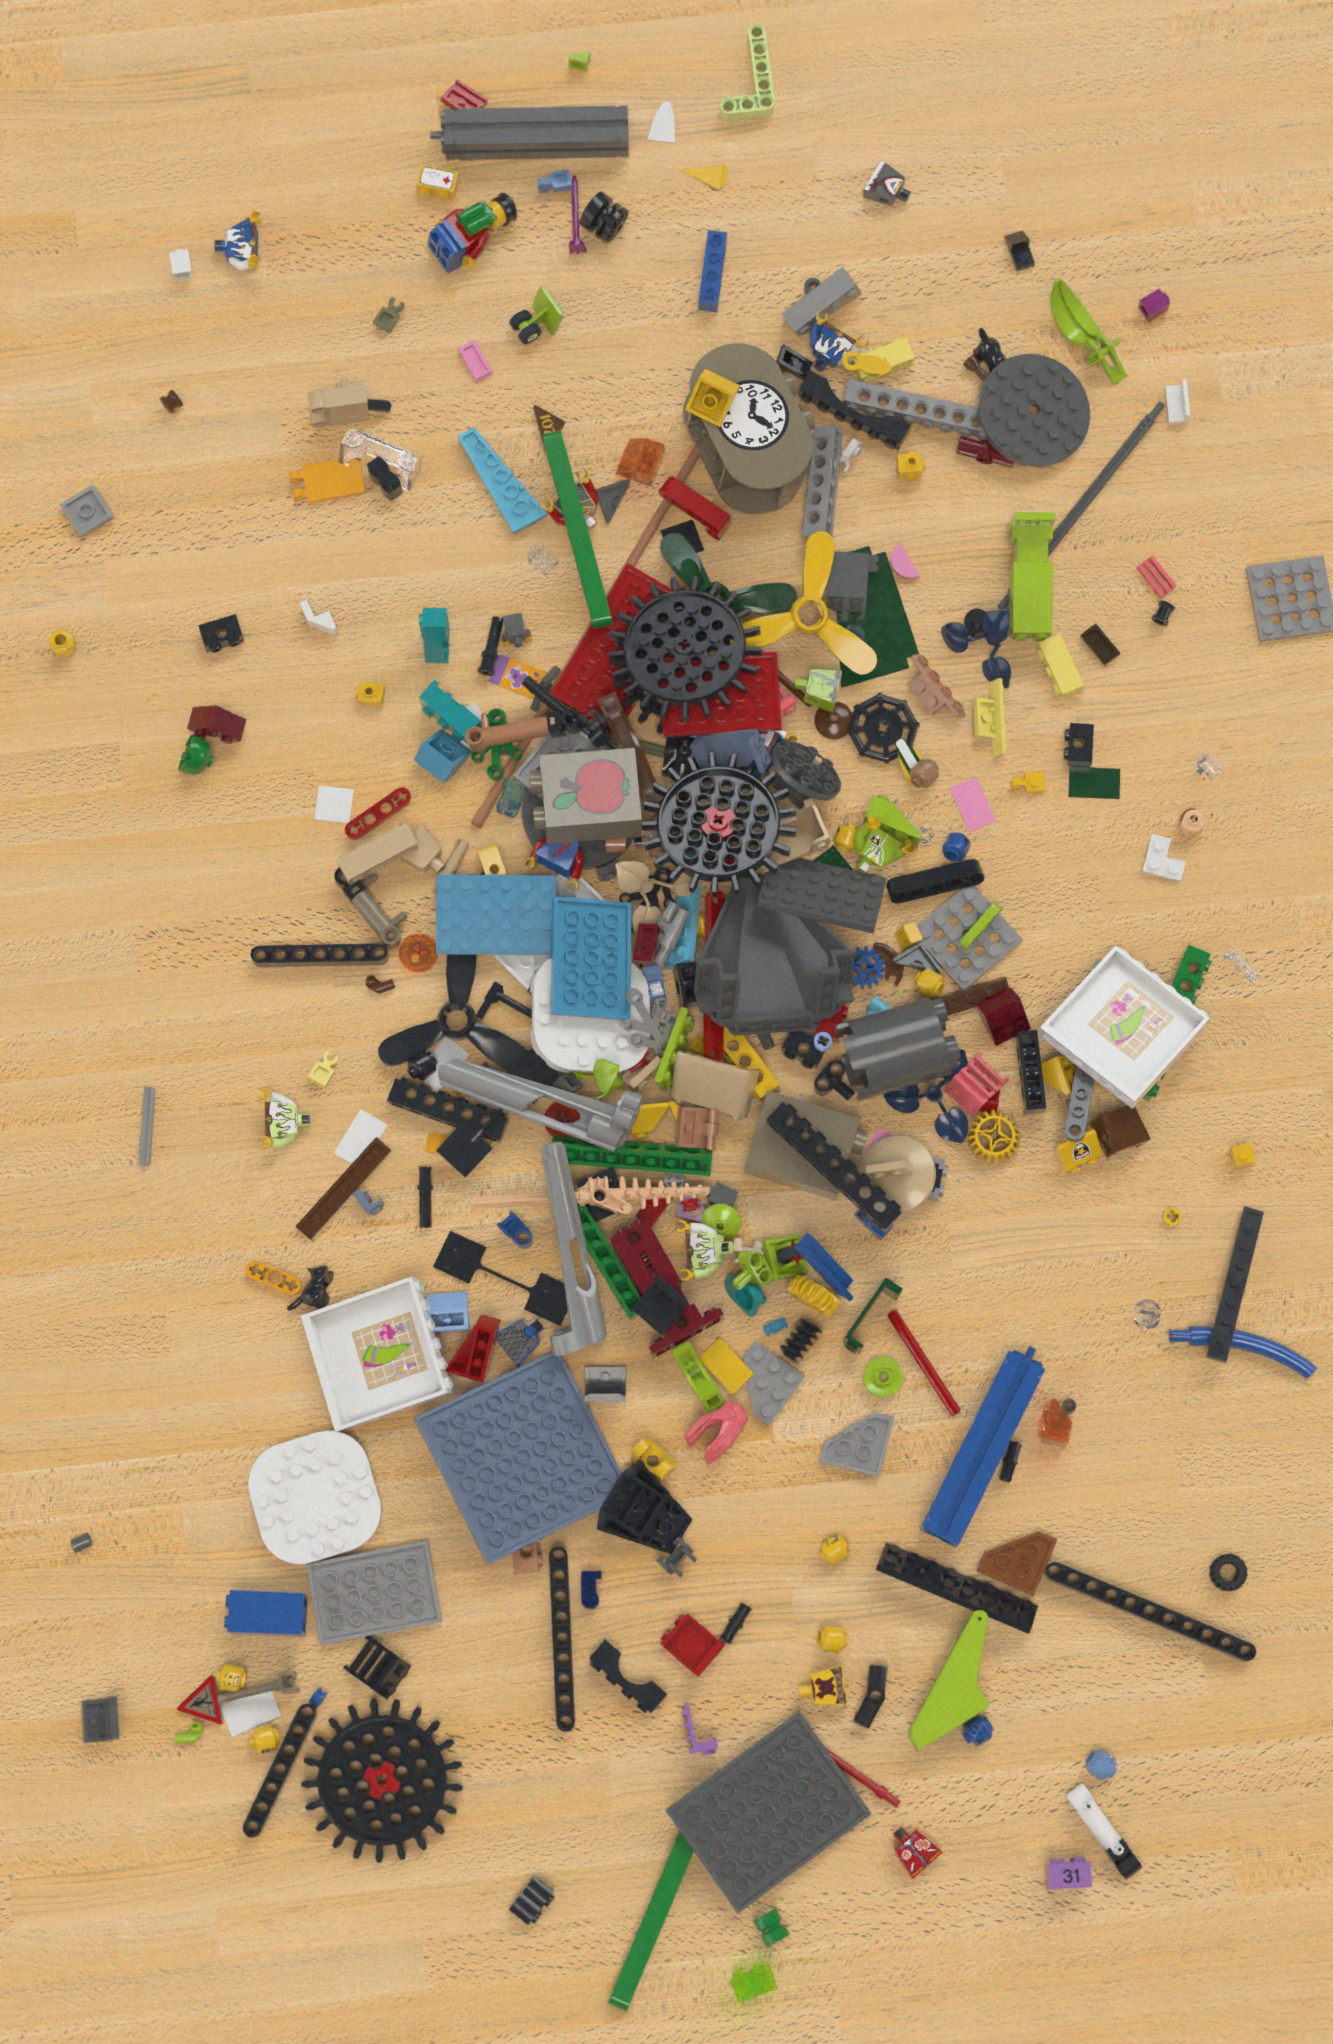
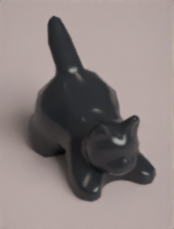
[973,328,1007,372]
[287,1265,334,1311]

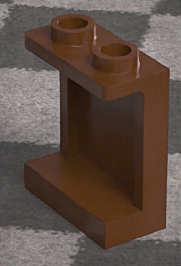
[1089,1105,1151,1158]

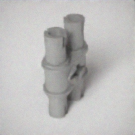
[654,900,690,966]

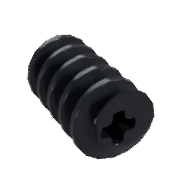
[780,1319,823,1365]

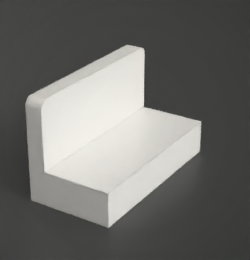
[1165,379,1190,425]

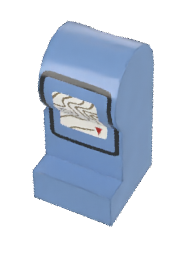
[642,964,667,1005]

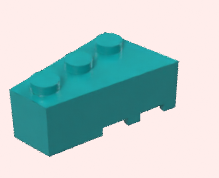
[419,679,481,744]

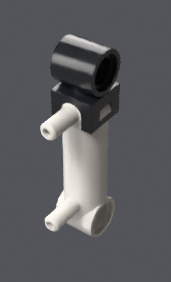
[1065,1783,1143,1880]

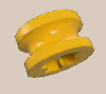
[1163,1207,1181,1227]

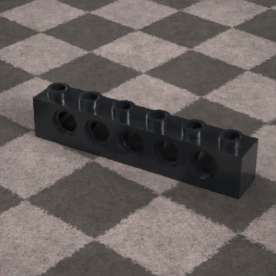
[387,1077,509,1144]

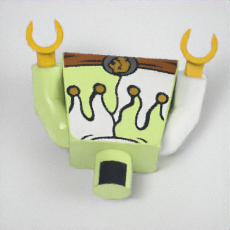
[257,1088,311,1150]
[675,1220,734,1283]

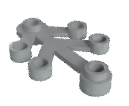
[621,988,677,1056]

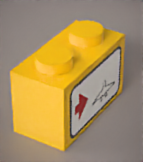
[416,164,459,201]

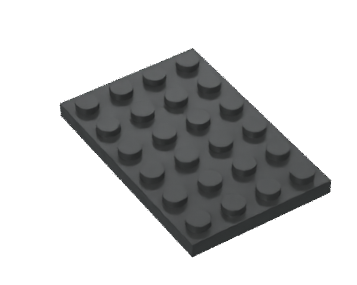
[757,857,887,934]

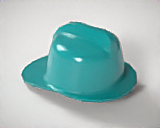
[724,1276,767,1317]

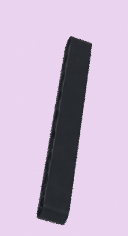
[549,1546,575,1732]

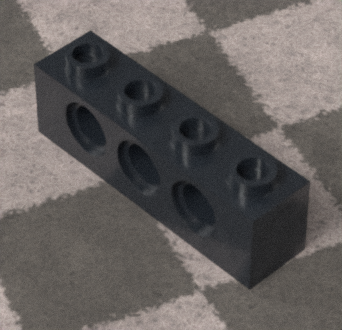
[1015,1030,1047,1115]

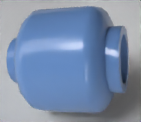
[1085,1749,1117,1780]

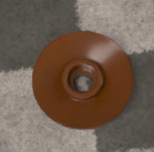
[814,701,853,739]

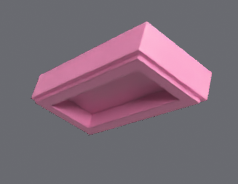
[458,340,493,382]

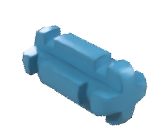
[763,1317,788,1336]

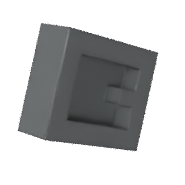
[596,860,618,882]

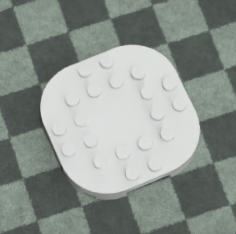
[530,958,650,1074]
[248,1431,382,1565]

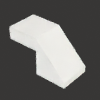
[300,600,338,635]

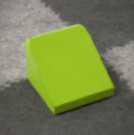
[568,51,590,71]

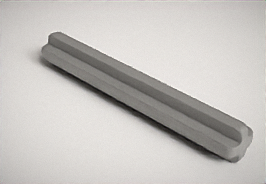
[139,1087,155,1166]

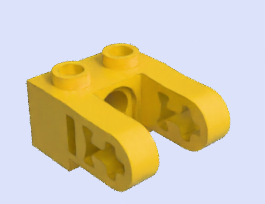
[631,1437,677,1484]

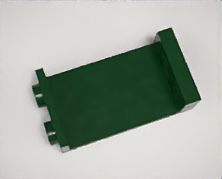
[843,1278,903,1354]

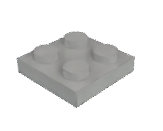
[60,485,114,538]

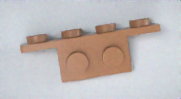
[908,654,966,718]

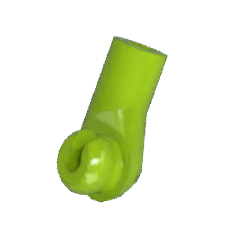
[175,1722,204,1743]

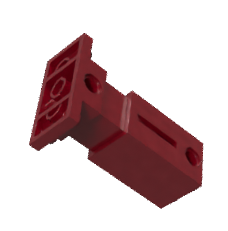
[611,1219,724,1359]

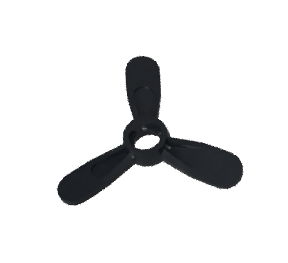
[378,955,528,1072]

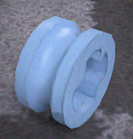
[814,1032,832,1052]

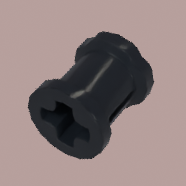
[1151,600,1175,626]

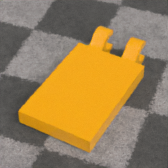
[289,456,366,504]

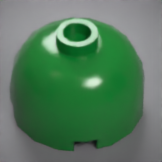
[179,734,214,775]

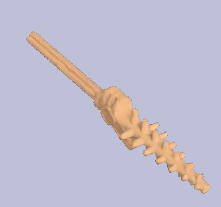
[469,1176,710,1216]

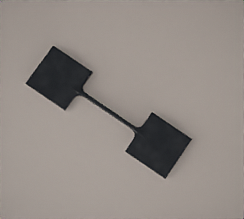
[436,1049,560,1178]
[433,1231,568,1326]

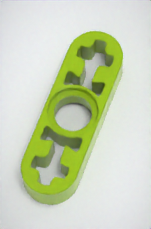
[958,901,1003,950]

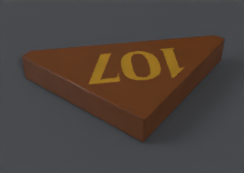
[533,405,566,452]

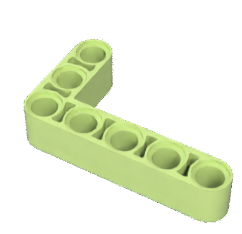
[720,24,775,122]

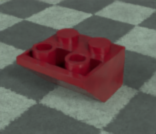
[976,987,1031,1046]

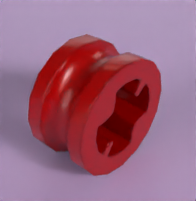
[681,1198,700,1213]

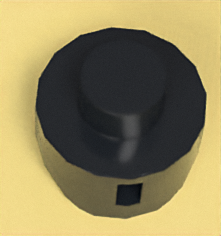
[964,608,986,637]

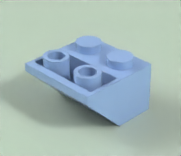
[427,1292,470,1334]

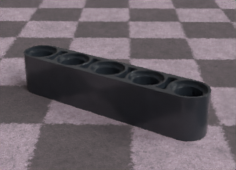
[886,859,985,904]

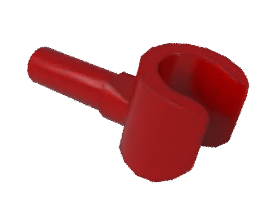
[629,1051,652,1073]

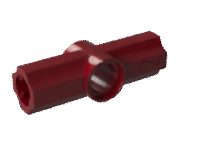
[956,436,1014,468]

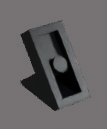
[1004,230,1035,271]
[776,345,813,380]

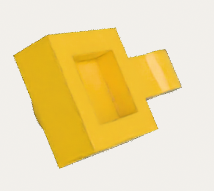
[1011,771,1046,794]

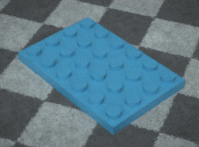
[436,875,556,955]
[551,896,631,1020]

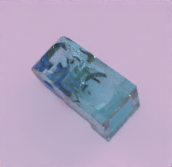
[496,778,527,818]

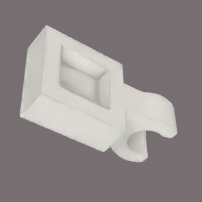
[840,438,863,472]

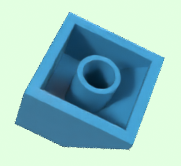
[414,729,472,783]

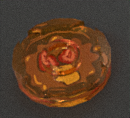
[399,934,438,973]

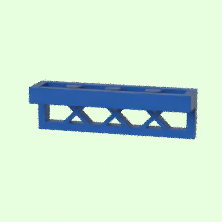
[794,1233,853,1301]

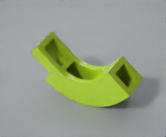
[671,1341,725,1413]

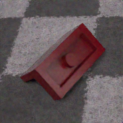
[632,924,660,969]

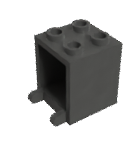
[827,551,879,612]

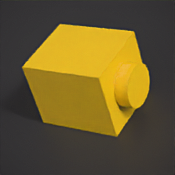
[1228,1142,1256,1170]

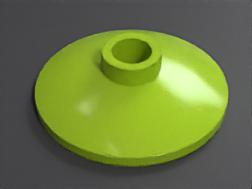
[701,1203,741,1241]
[863,1356,904,1397]

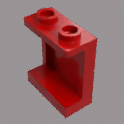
[660,1613,725,1677]

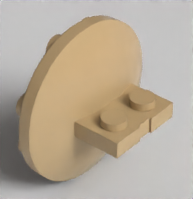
[858,1136,936,1215]

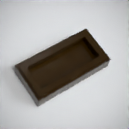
[1080,624,1120,666]

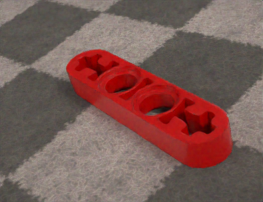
[345,787,411,840]

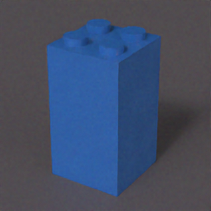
[224,1590,308,1637]

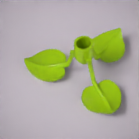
[563,1059,623,1100]

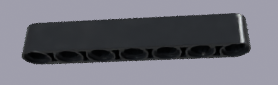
[250,943,389,967]
[243,1704,318,1838]

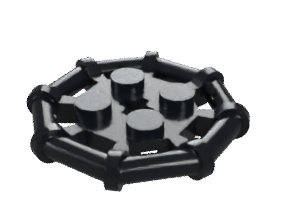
[846,693,920,764]

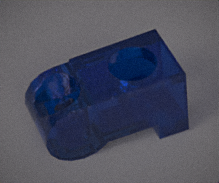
[581,1571,602,1610]

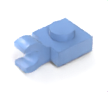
[538,169,572,193]

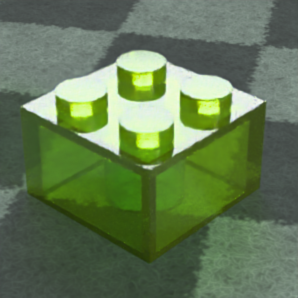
[729,1961,778,2003]

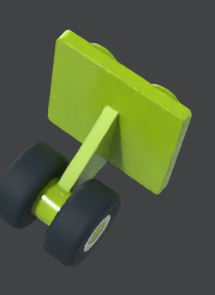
[509,285,563,344]

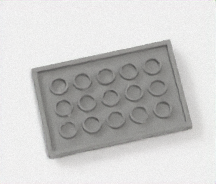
[307,1540,442,1645]

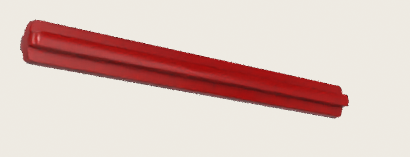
[888,1310,961,1416]

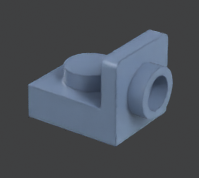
[353,1189,385,1216]

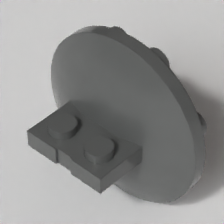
[771,739,841,809]

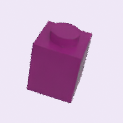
[1138,288,1170,322]

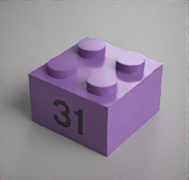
[1045,1857,1092,1890]

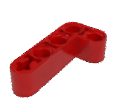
[658,476,731,540]

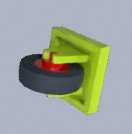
[761,1234,809,1281]

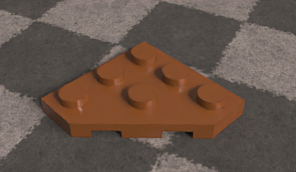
[976,1531,1057,1596]

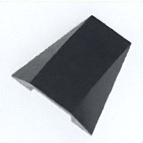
[597,1459,693,1554]

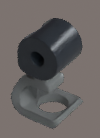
[582,708,611,748]

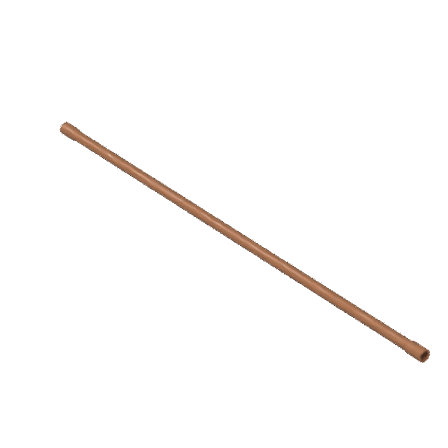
[471,446,700,828]

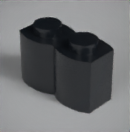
[367,456,403,501]
[509,1876,555,1925]

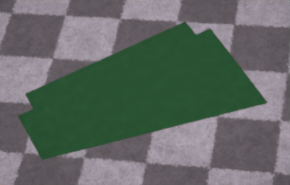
[836,546,919,688]

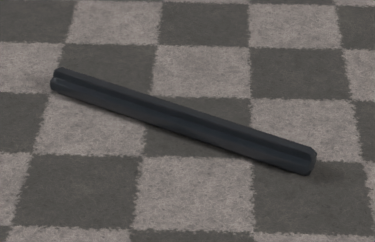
[522,676,616,750]

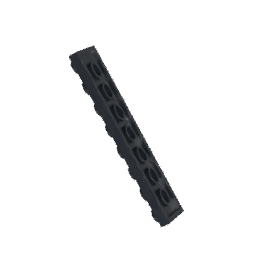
[876,1543,1038,1634]

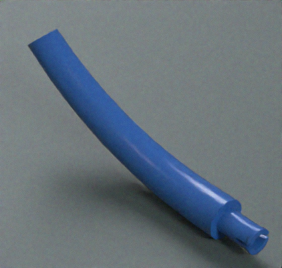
[1169,1326,1317,1379]

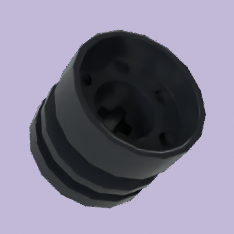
[579,192,629,243]

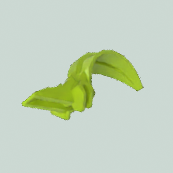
[1050,278,1128,385]

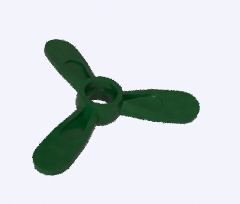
[660,533,797,658]

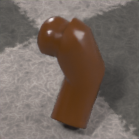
[366,975,396,994]

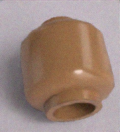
[910,759,939,788]

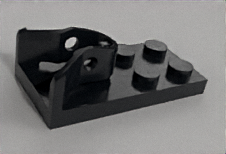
[662,736,700,778]

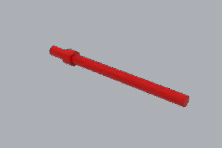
[826,1748,901,1808]

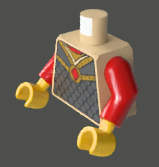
[539,468,598,530]

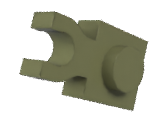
[373,296,404,334]

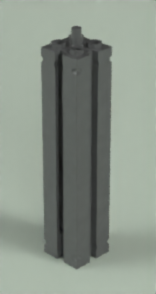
[430,105,629,161]

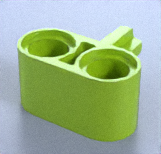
[732,1250,773,1290]

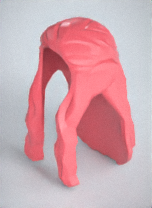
[684,1400,748,1465]

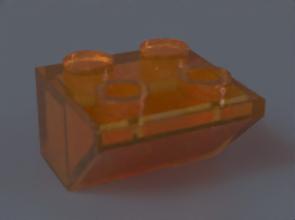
[615,438,665,487]
[1038,1398,1072,1447]

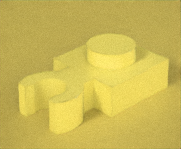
[307,1051,338,1089]

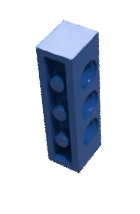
[698,230,727,312]

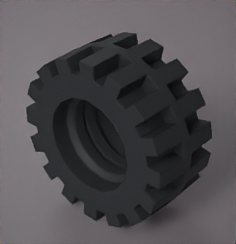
[1209,1554,1248,1592]

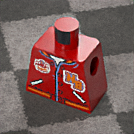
[892,1826,943,1879]

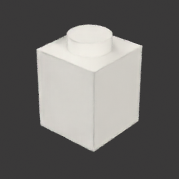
[169,249,194,281]

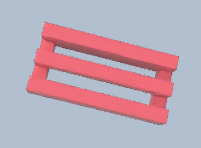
[1136,555,1176,598]

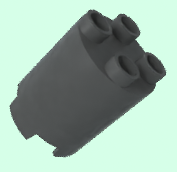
[835,997,961,1102]

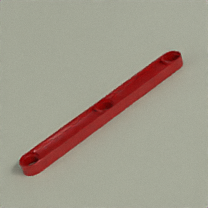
[703,890,725,1061]

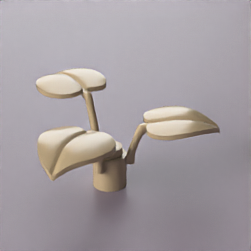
[615,861,701,935]

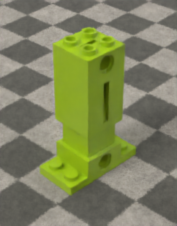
[1008,512,1055,641]

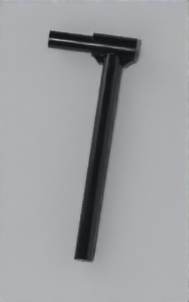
[476,981,532,1020]

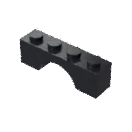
[589,1639,667,1714]

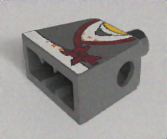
[863,160,911,206]

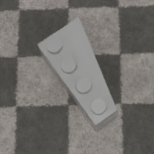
[781,267,862,336]

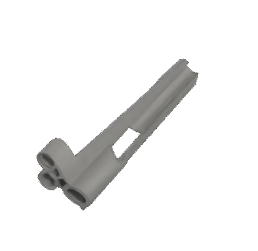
[438,1059,644,1152]
[542,1142,607,1356]

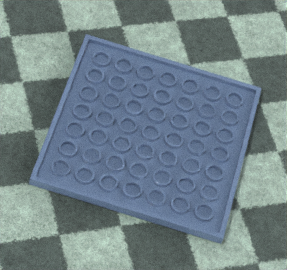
[413,1352,622,1566]

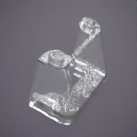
[339,429,422,491]

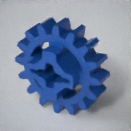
[852,946,886,990]

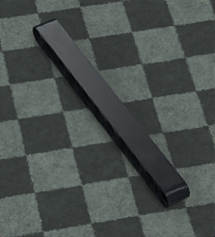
[1044,1562,1256,1662]

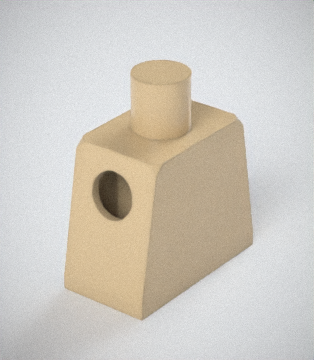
[399,825,446,873]

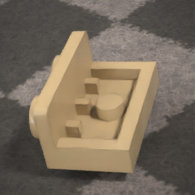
[622,1053,661,1092]

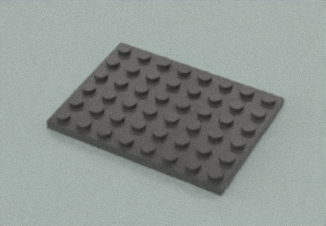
[665,1711,872,1914]

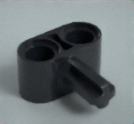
[814,1060,855,1100]

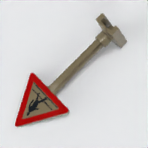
[177,1671,300,1724]

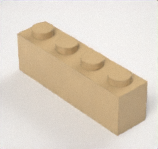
[336,823,419,885]

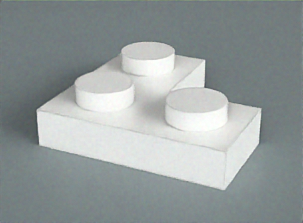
[1142,834,1186,882]

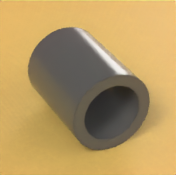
[1061,1399,1077,1415]
[70,1533,93,1553]

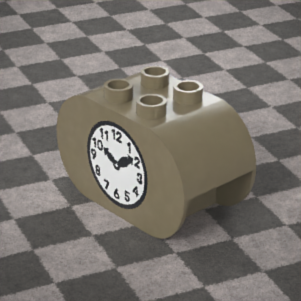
[683,343,815,514]

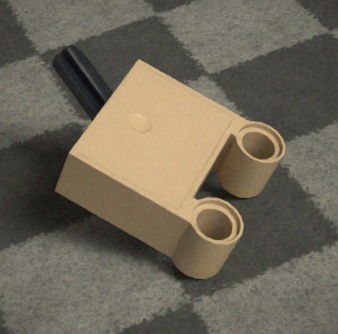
[308,377,392,428]

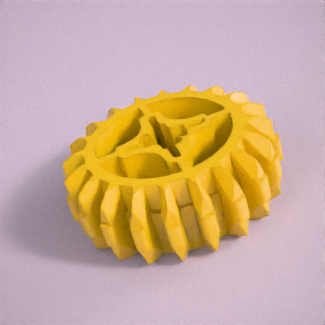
[967,1110,1022,1164]
[787,1275,840,1317]

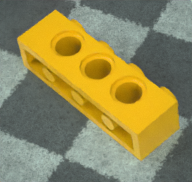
[723,1027,780,1102]

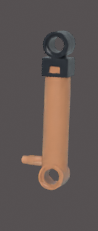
[465,708,584,752]

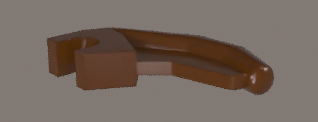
[873,942,904,987]

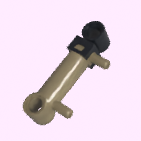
[334,868,408,949]

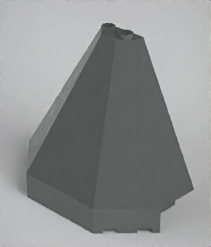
[694,876,855,1036]

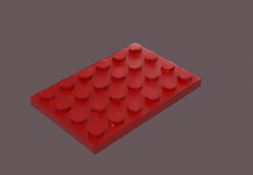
[660,652,782,738]

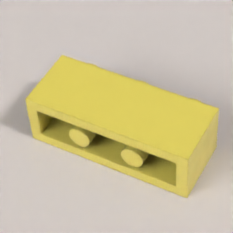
[852,338,915,383]
[1036,634,1084,700]

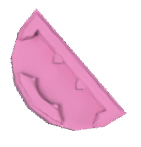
[891,544,920,580]

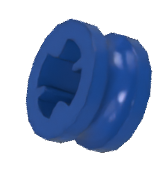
[308,1687,328,1708]

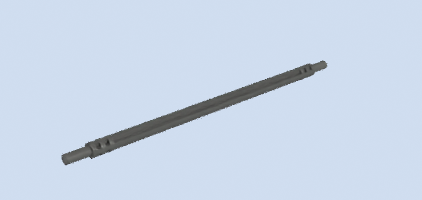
[997,401,1165,610]

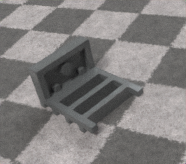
[81,1696,120,1743]

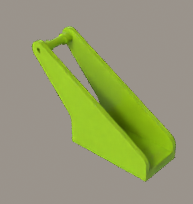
[909,1610,990,1751]

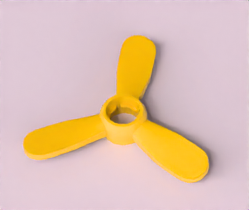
[729,531,877,674]

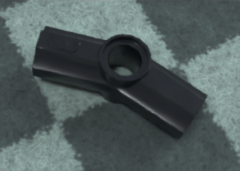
[853,1665,888,1729]

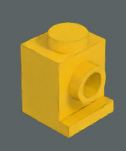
[355,681,385,708]

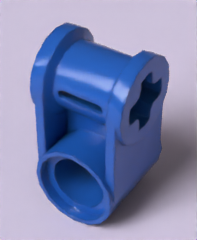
[496,1211,533,1249]

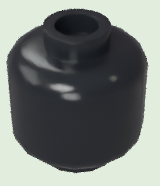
[407,1051,437,1081]

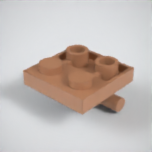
[675,1106,718,1150]

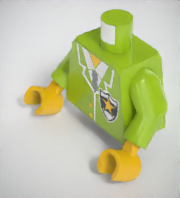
[854,815,916,873]

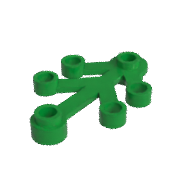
[471,709,522,781]

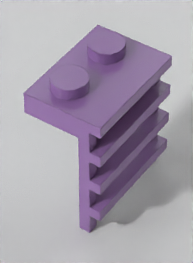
[682,1702,718,1756]

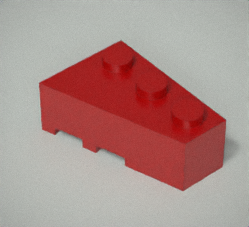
[446,1314,501,1383]

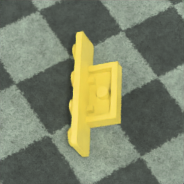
[973,678,1007,758]

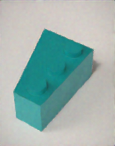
[419,608,450,663]

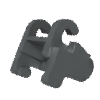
[656,1536,697,1578]

